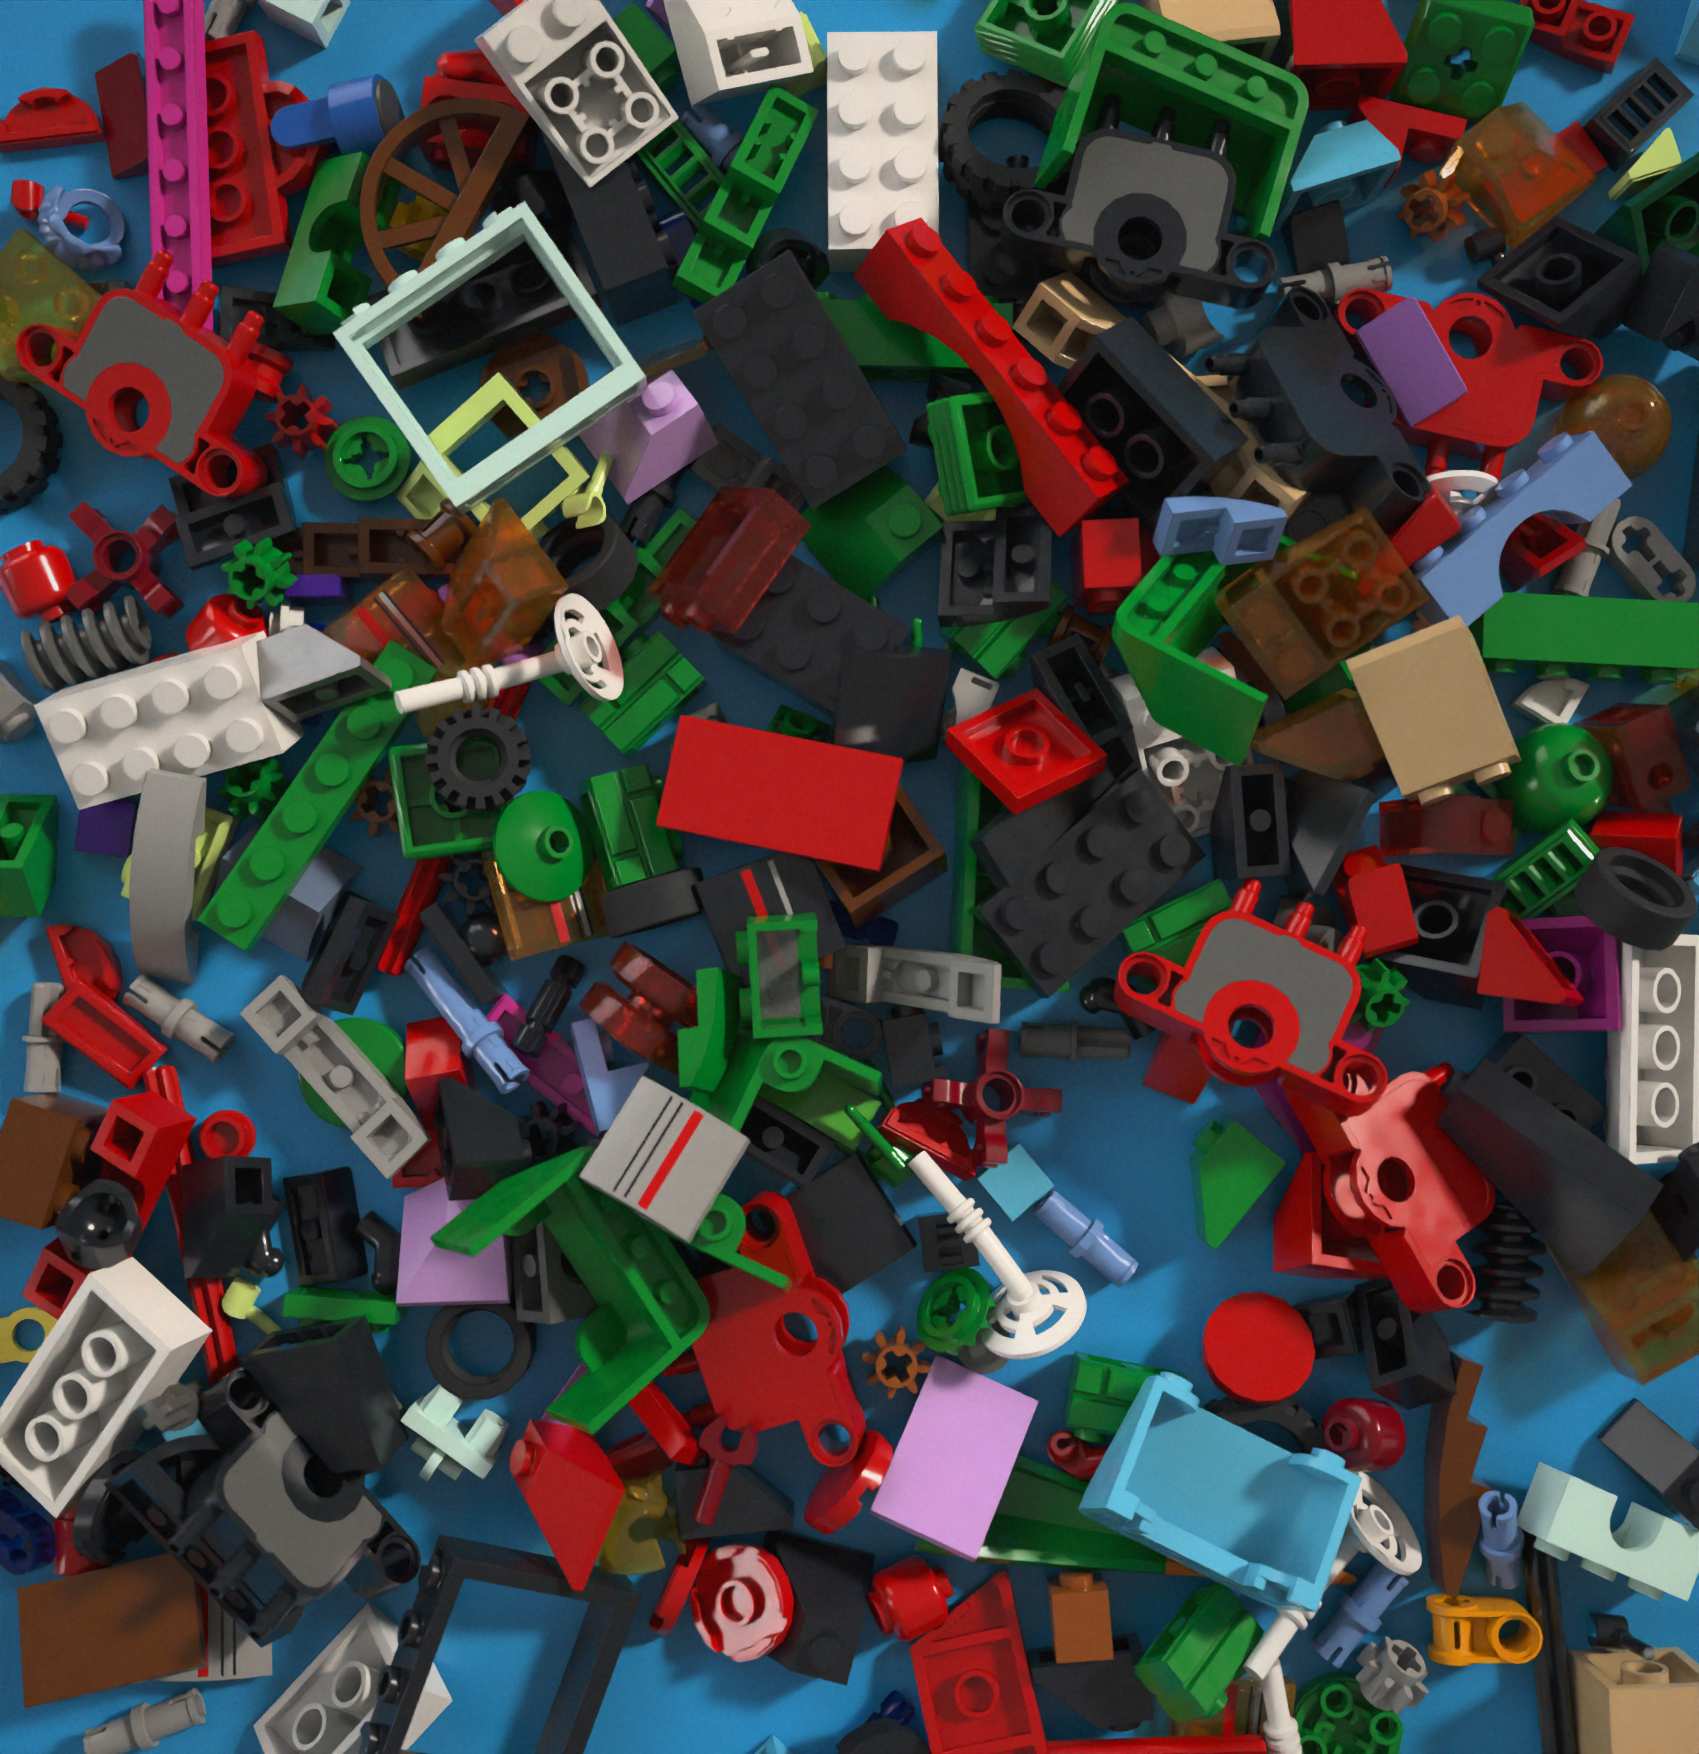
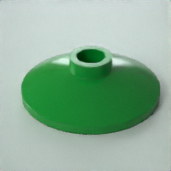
[492,791,594,902]

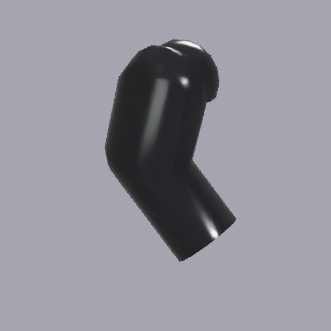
[354,1210,401,1295]

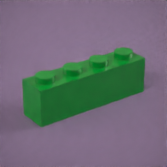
[816,292,1013,384]
[1468,592,1699,685]

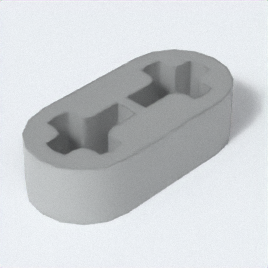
[1606,516,1697,602]

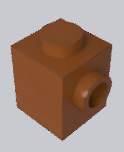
[1046,1568,1114,1664]

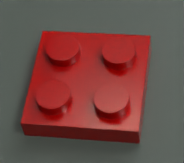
[945,688,1108,815]

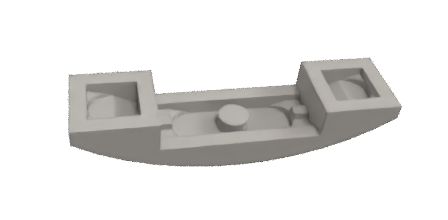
[129,768,207,984]
[828,942,1001,1024]
[240,975,432,1179]

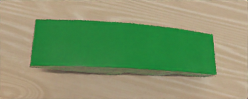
[671,83,820,304]
[538,507,724,707]

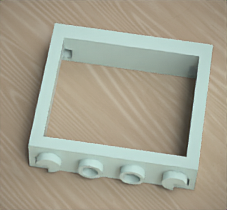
[333,201,647,515]

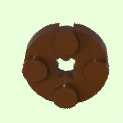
[479,333,591,441]

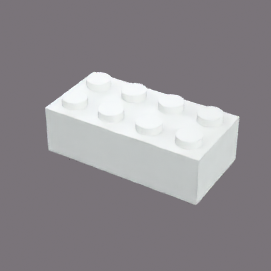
[827,31,939,272]
[34,631,305,810]
[0,1257,212,1519]

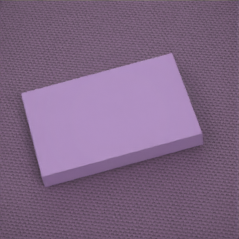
[869,1355,1039,1563]

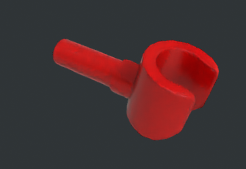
[11,179,90,231]

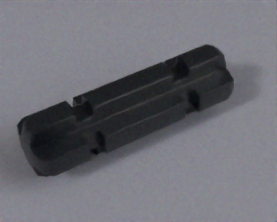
[512,954,585,1059]

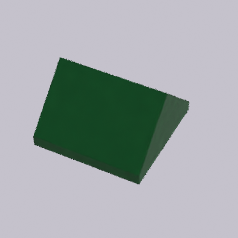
[1595,152,1699,277]

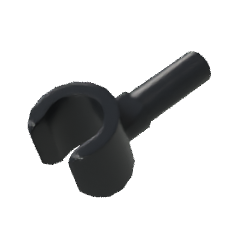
[1464,227,1507,267]
[1588,1612,1656,1661]

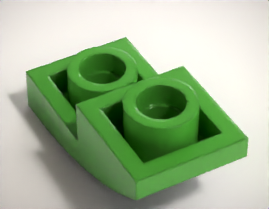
[757,1071,881,1151]

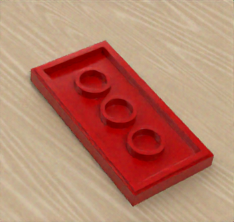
[656,715,904,873]

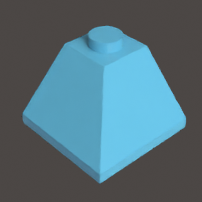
[1271,120,1401,233]

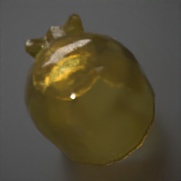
[596,1470,687,1575]

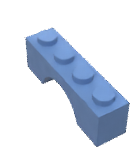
[1398,431,1633,627]

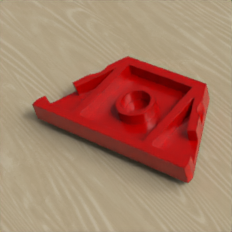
[909,1569,1049,1754]

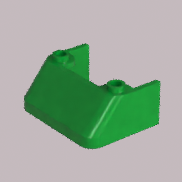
[1034,2,1309,242]
[1112,535,1361,767]
[664,1023,883,1293]
[430,1146,710,1435]

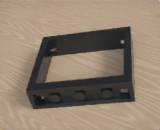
[358,1534,642,1754]

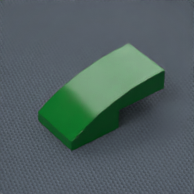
[677,967,741,1094]

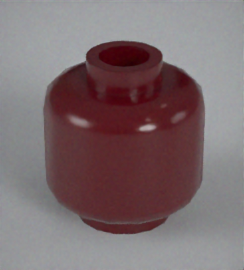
[1321,1397,1406,1472]

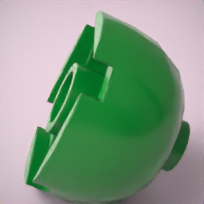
[1495,723,1615,835]

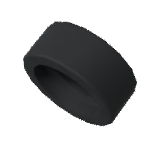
[527,514,638,619]
[1574,847,1698,951]
[599,867,704,939]
[426,1295,536,1400]

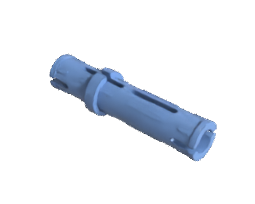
[404,947,530,1094]

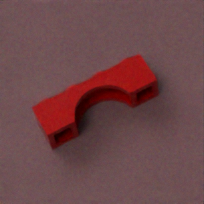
[21,1091,197,1320]

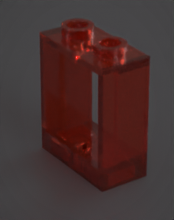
[646,487,811,634]

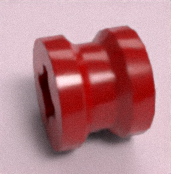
[248,343,295,404]

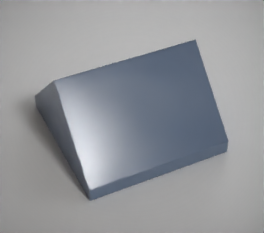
[214,821,363,962]

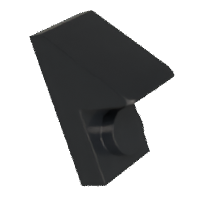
[1622,242,1699,361]

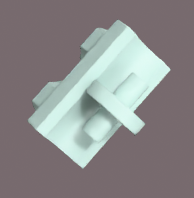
[401,1383,509,1482]

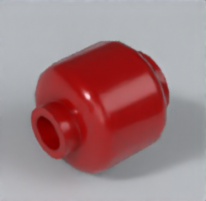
[0,539,80,624]
[185,593,269,652]
[867,1555,953,1642]

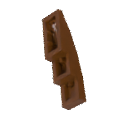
[254,518,471,583]
[1423,1350,1492,1598]

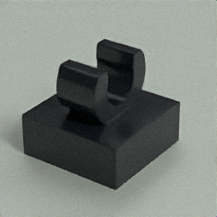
[917,1211,980,1273]

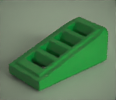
[634,119,725,231]
[1484,818,1600,919]

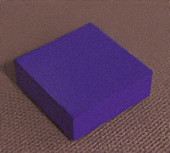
[285,574,354,606]
[73,800,139,858]

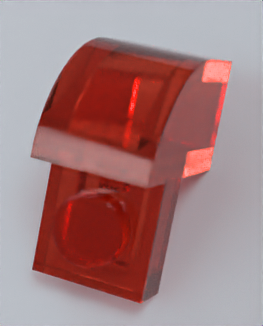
[1379,796,1514,858]

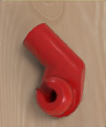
[433,49,507,86]
[1047,1430,1110,1480]

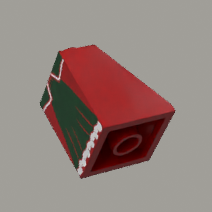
[1270,0,1407,112]

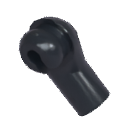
[1079,977,1157,1040]
[244,1193,287,1278]

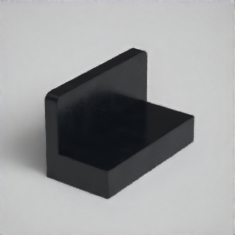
[301,891,400,1015]

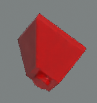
[1273,1151,1390,1280]
[510,1419,626,1591]

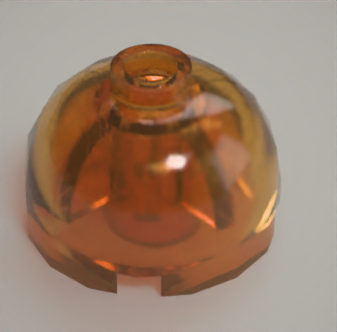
[1553,373,1673,482]

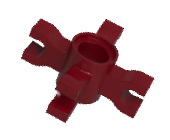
[65,501,185,619]
[921,1028,1062,1169]

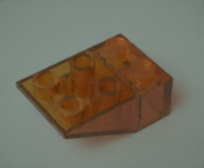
[1212,507,1430,700]
[1539,1208,1699,1386]

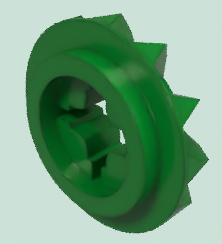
[324,415,413,504]
[916,1267,997,1356]

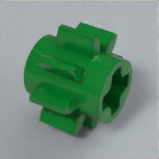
[221,537,298,610]
[218,756,292,824]
[1349,958,1411,1033]

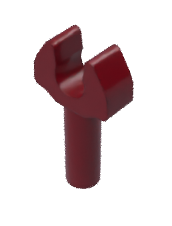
[692,1412,759,1525]

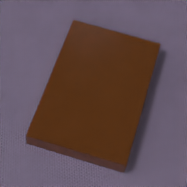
[17,1553,207,1710]

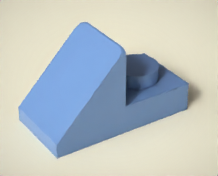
[570,1017,652,1139]

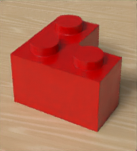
[1070,518,1161,615]

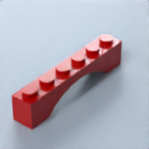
[853,217,1130,538]

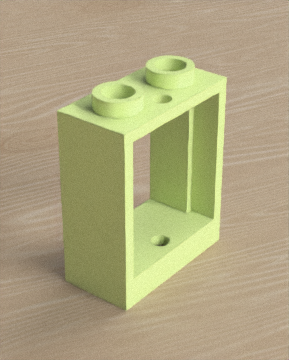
[428,372,592,551]

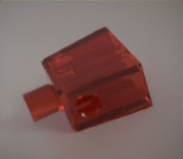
[1571,702,1691,814]

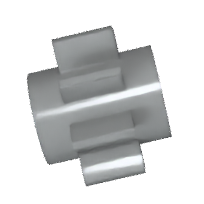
[1356,1636,1429,1715]

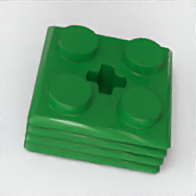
[974,0,1123,87]
[1389,0,1535,127]
[926,391,1031,516]
[388,738,506,861]

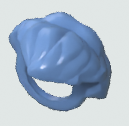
[37,185,125,272]

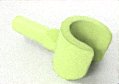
[562,453,614,529]
[222,1277,283,1335]

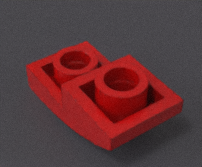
[1519,0,1636,75]

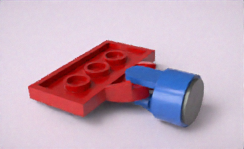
[205,30,405,267]

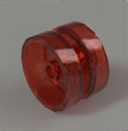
[579,940,698,1076]

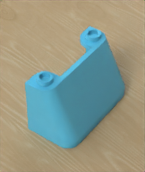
[1078,1371,1362,1613]

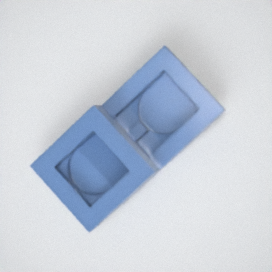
[1152,496,1288,566]

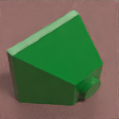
[789,465,944,601]

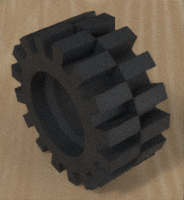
[425,705,531,813]

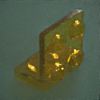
[0,229,102,385]

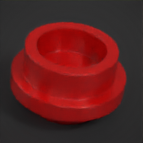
[199,1109,257,1159]

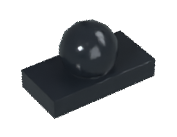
[419,902,513,1005]

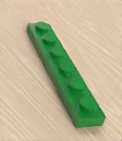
[197,640,441,952]

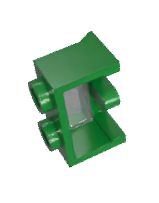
[736,912,823,1039]

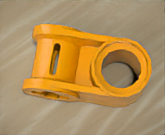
[1426,1593,1543,1666]

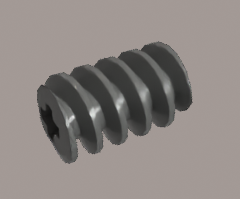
[21,595,152,692]

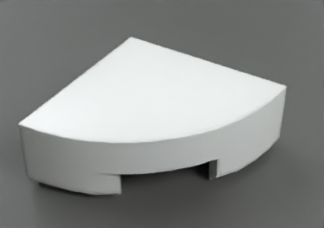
[1509,678,1590,726]

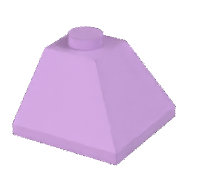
[578,369,719,505]
[396,1177,513,1307]

